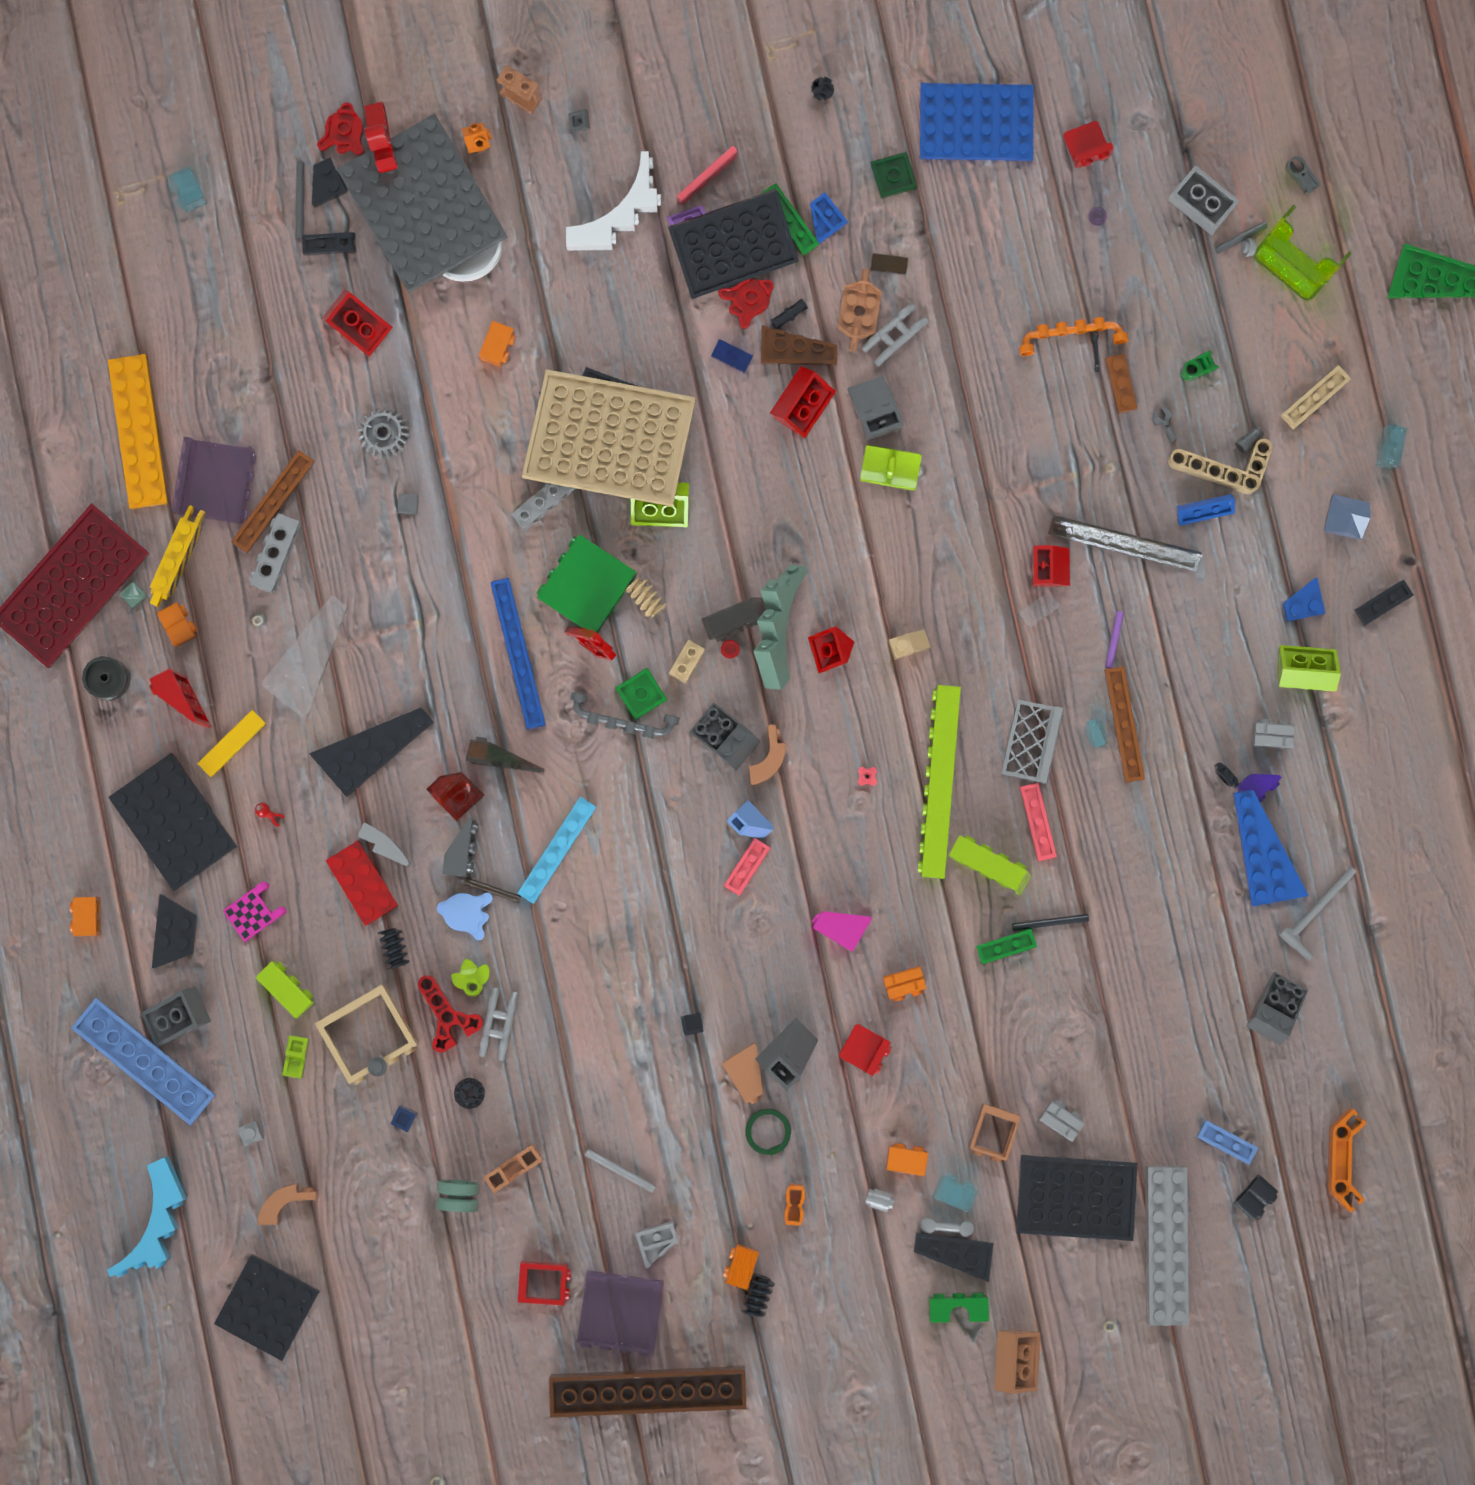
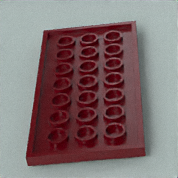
[0,503,150,668]

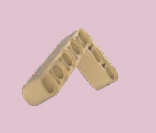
[1168,439,1272,494]

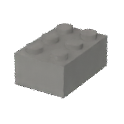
[1168,165,1239,235]

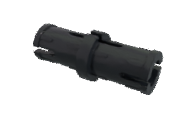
[770,298,808,330]

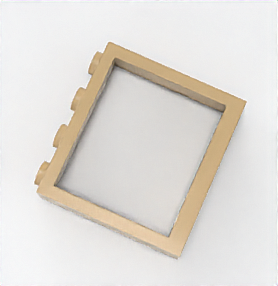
[315,984,418,1085]

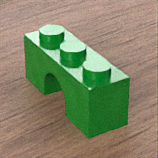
[929,1292,989,1323]

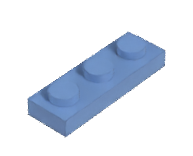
[1197,1120,1258,1165]

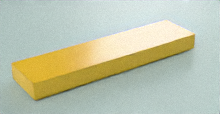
[197,710,267,777]

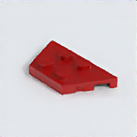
[564,626,616,661]

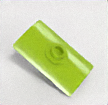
[860,445,922,491]

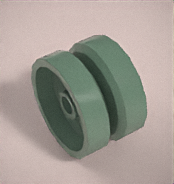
[435,1179,480,1212]

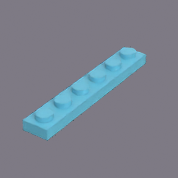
[517,797,597,904]

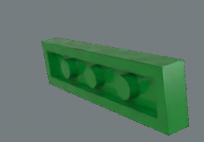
[761,183,819,256]

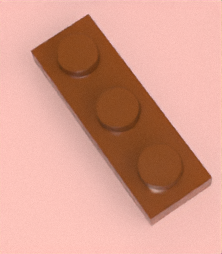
[1105,354,1137,414]

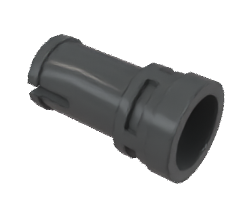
[1235,426,1264,454]

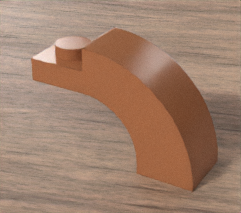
[749,724,785,786]
[258,1183,319,1225]

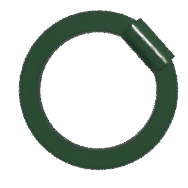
[745,1109,791,1156]

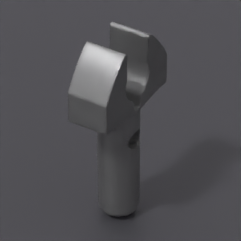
[1152,407,1177,443]

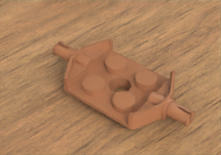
[837,268,882,352]

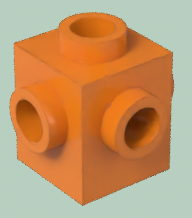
[461,122,492,154]

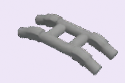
[861,303,928,367]
[479,988,519,1061]

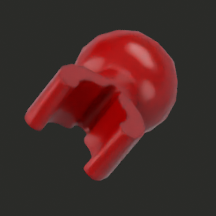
[255,803,285,827]

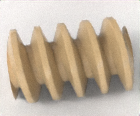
[625,577,667,619]

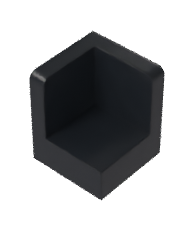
[681,1012,704,1036]

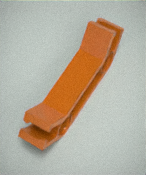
[1328,1108,1367,1213]

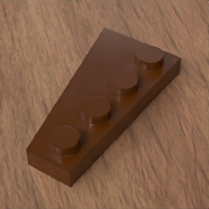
[761,325,837,365]

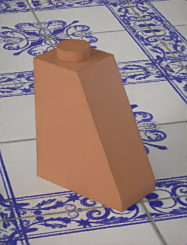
[722,1042,763,1104]

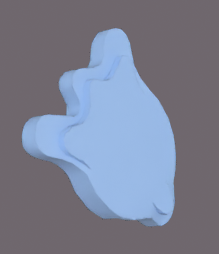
[437,893,493,940]

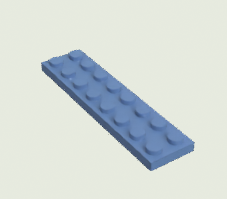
[71,998,216,1125]

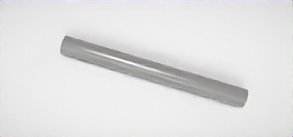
[584,1149,656,1193]

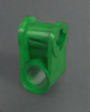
[1180,351,1219,381]

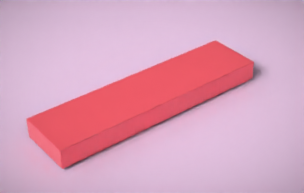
[677,146,737,205]
[1019,782,1057,861]

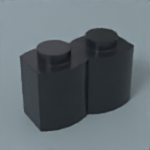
[1233,1174,1278,1220]

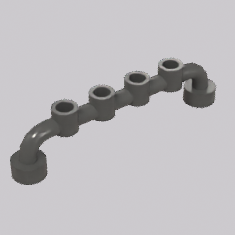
[571,692,680,739]

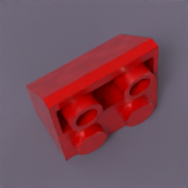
[1031,545,1070,586]

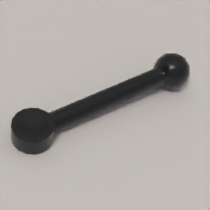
[1092,332,1100,372]

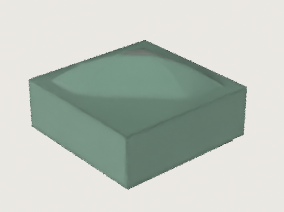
[120,582,147,609]

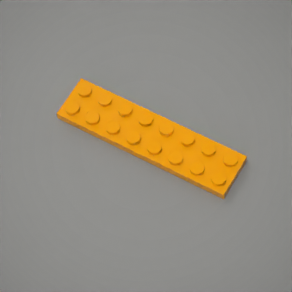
[108,354,169,509]

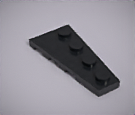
[913,1232,994,1282]

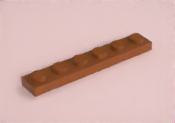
[231,450,315,554]
[1104,666,1145,783]

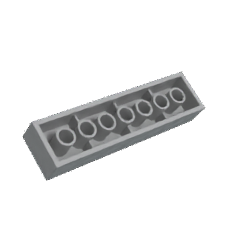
[1145,1166,1189,1326]

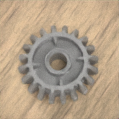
[358,407,409,459]

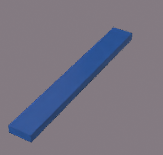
[490,578,546,730]

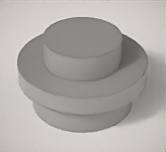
[1240,238,1257,257]

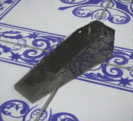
[466,737,546,774]

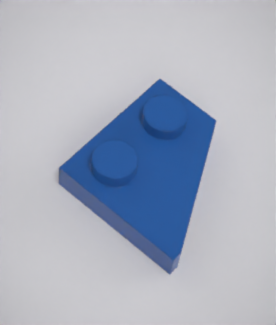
[810,192,848,245]
[1283,578,1325,622]

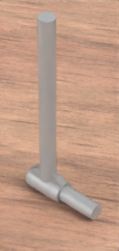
[1279,867,1357,961]

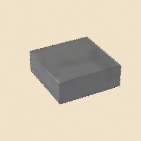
[397,494,419,515]

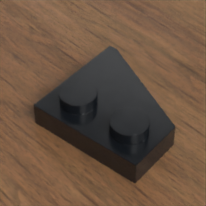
[312,157,347,208]

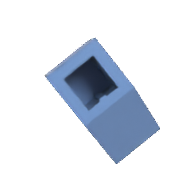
[727,801,774,839]

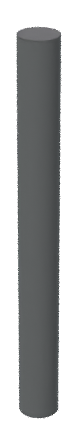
[296,162,304,238]

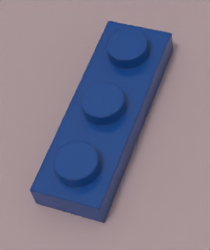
[1177,494,1235,526]

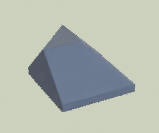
[1324,494,1370,540]

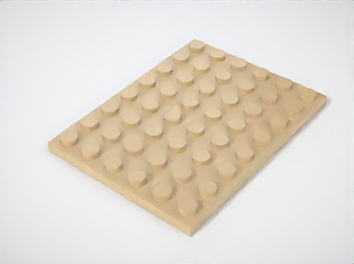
[522,369,696,507]

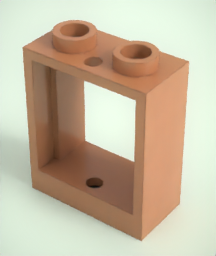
[968,1103,1021,1163]

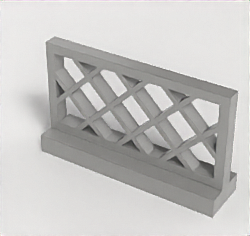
[1001,699,1064,785]

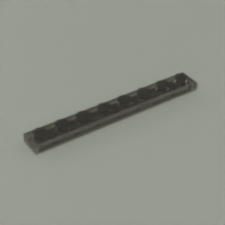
[1048,515,1202,572]

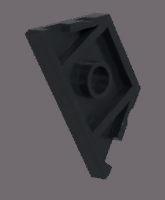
[152,894,197,968]

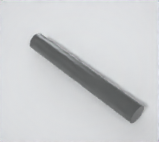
[1214,221,1268,254]

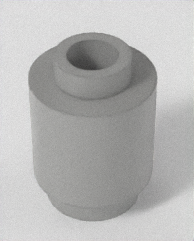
[865,1188,895,1212]

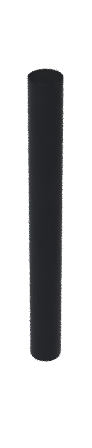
[1012,914,1089,931]

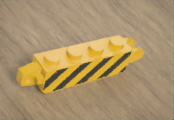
[150,505,205,607]

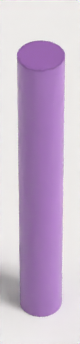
[1105,611,1124,668]

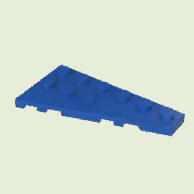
[1233,789,1309,906]

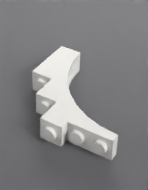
[566,151,661,250]

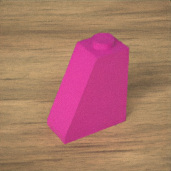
[811,911,872,952]

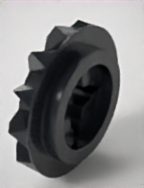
[1214,762,1239,788]
[454,1078,485,1109]

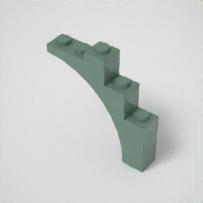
[753,564,808,690]

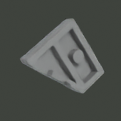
[635,1221,678,1269]

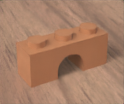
[483,1143,544,1193]

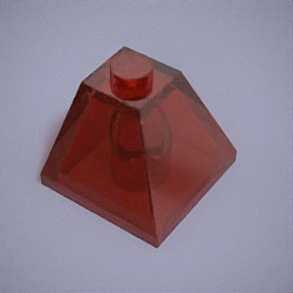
[426,772,484,821]

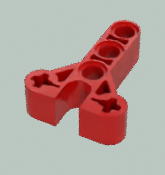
[364,101,398,174]
[418,975,484,1053]

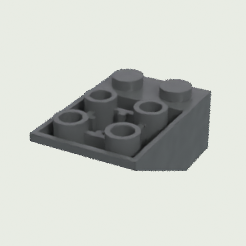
[847,375,904,442]
[689,703,761,770]
[442,818,479,877]
[1246,972,1308,1045]
[755,1018,818,1091]

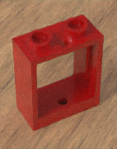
[517,1261,571,1306]

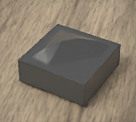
[568,109,590,133]

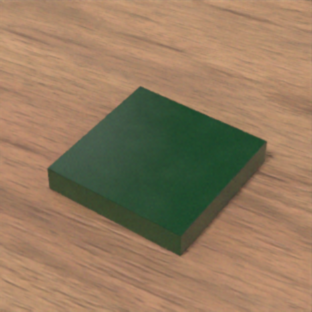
[870,151,917,199]

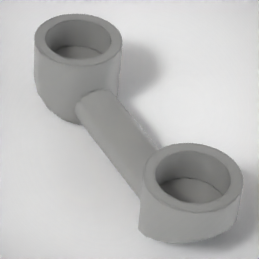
[920,1217,974,1237]

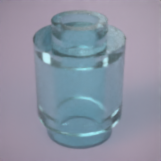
[1084,718,1108,748]

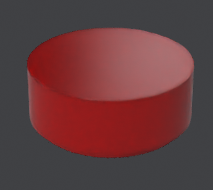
[721,639,740,659]

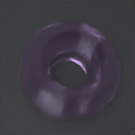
[1088,207,1107,226]

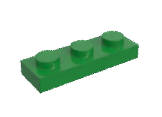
[976,929,1037,964]

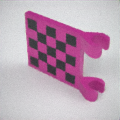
[223,881,287,942]

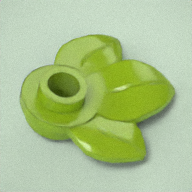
[451,959,490,997]

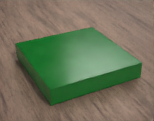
[615,668,668,720]

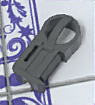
[1286,156,1320,195]

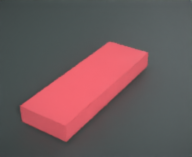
[723,838,771,896]

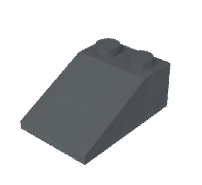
[141,987,211,1048]

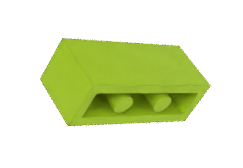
[255,961,315,1019]

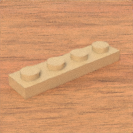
[1281,365,1351,430]

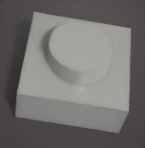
[237,1121,264,1147]

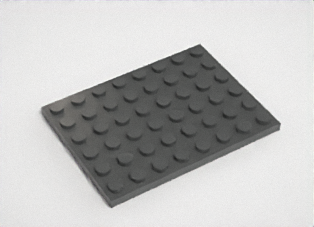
[337,113,508,293]

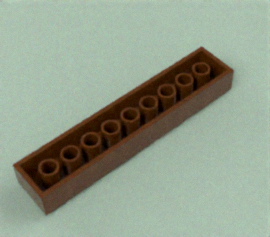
[549,1366,747,1418]

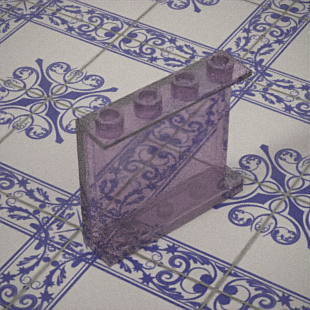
[171,436,257,524]
[576,1270,664,1356]

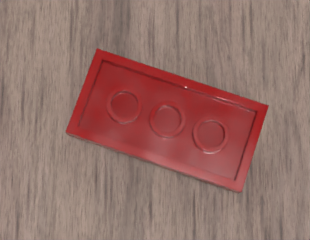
[325,840,399,926]

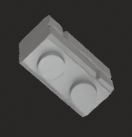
[1251,719,1295,749]
[1038,1100,1085,1142]

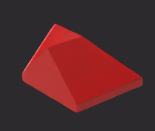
[808,626,855,673]

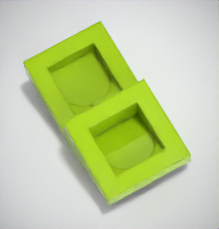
[282,1035,309,1079]

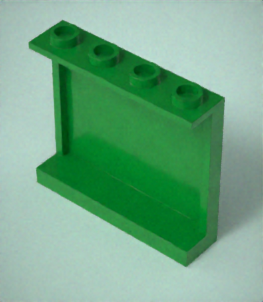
[536,534,637,633]

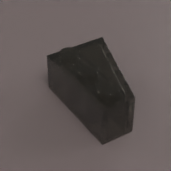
[701,597,766,642]

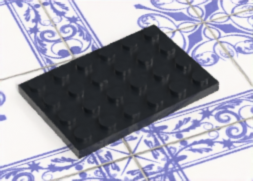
[668,189,799,299]
[108,753,238,891]
[1016,1155,1138,1241]

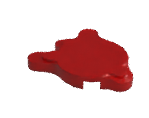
[317,102,364,156]
[719,279,774,329]

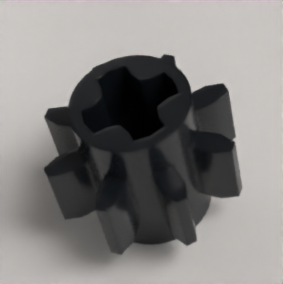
[811,76,834,101]

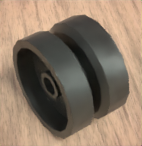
[82,656,130,700]

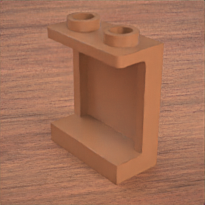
[497,65,542,114]

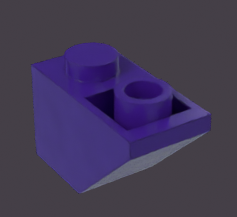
[1235,774,1282,802]

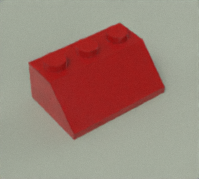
[770,366,836,438]

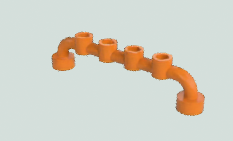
[1019,317,1129,356]

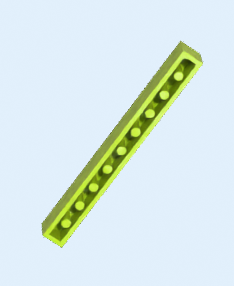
[917,685,961,879]

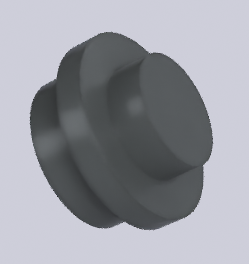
[367,1057,387,1077]

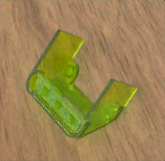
[1254,205,1352,300]

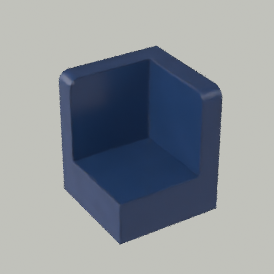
[390,1105,419,1132]

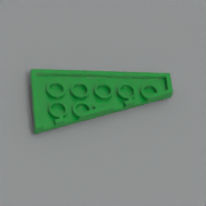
[1386,243,1475,298]

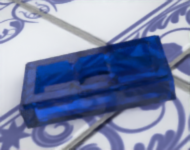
[711,339,753,373]

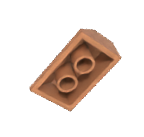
[994,1330,1040,1394]

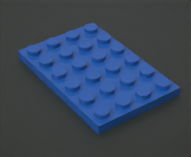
[919,83,1034,161]

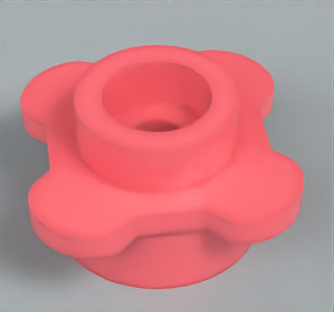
[858,767,877,786]

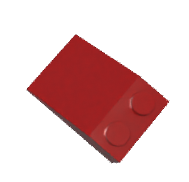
[321,289,393,357]

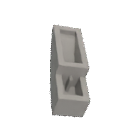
[358,823,411,867]

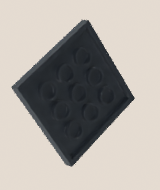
[214,1254,320,1361]

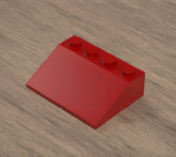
[149,668,211,728]

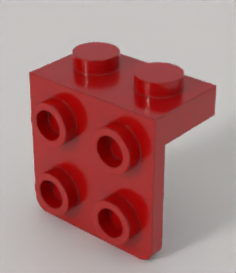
[1063,121,1114,168]
[839,1024,892,1076]

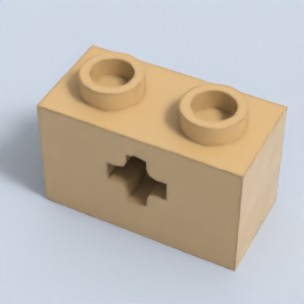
[669,640,705,684]

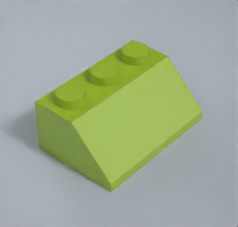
[631,482,689,527]
[1277,645,1341,691]

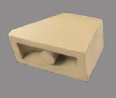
[888,629,931,660]

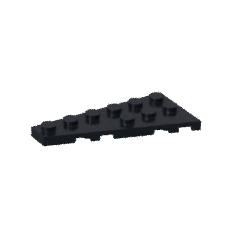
[309,707,434,797]

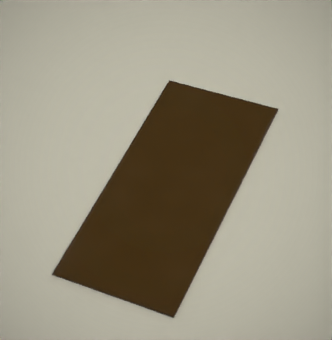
[871,253,908,274]

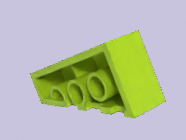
[948,835,1031,896]

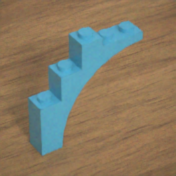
[107,1156,187,1278]

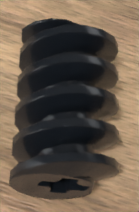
[377,928,410,970]
[741,1273,775,1317]

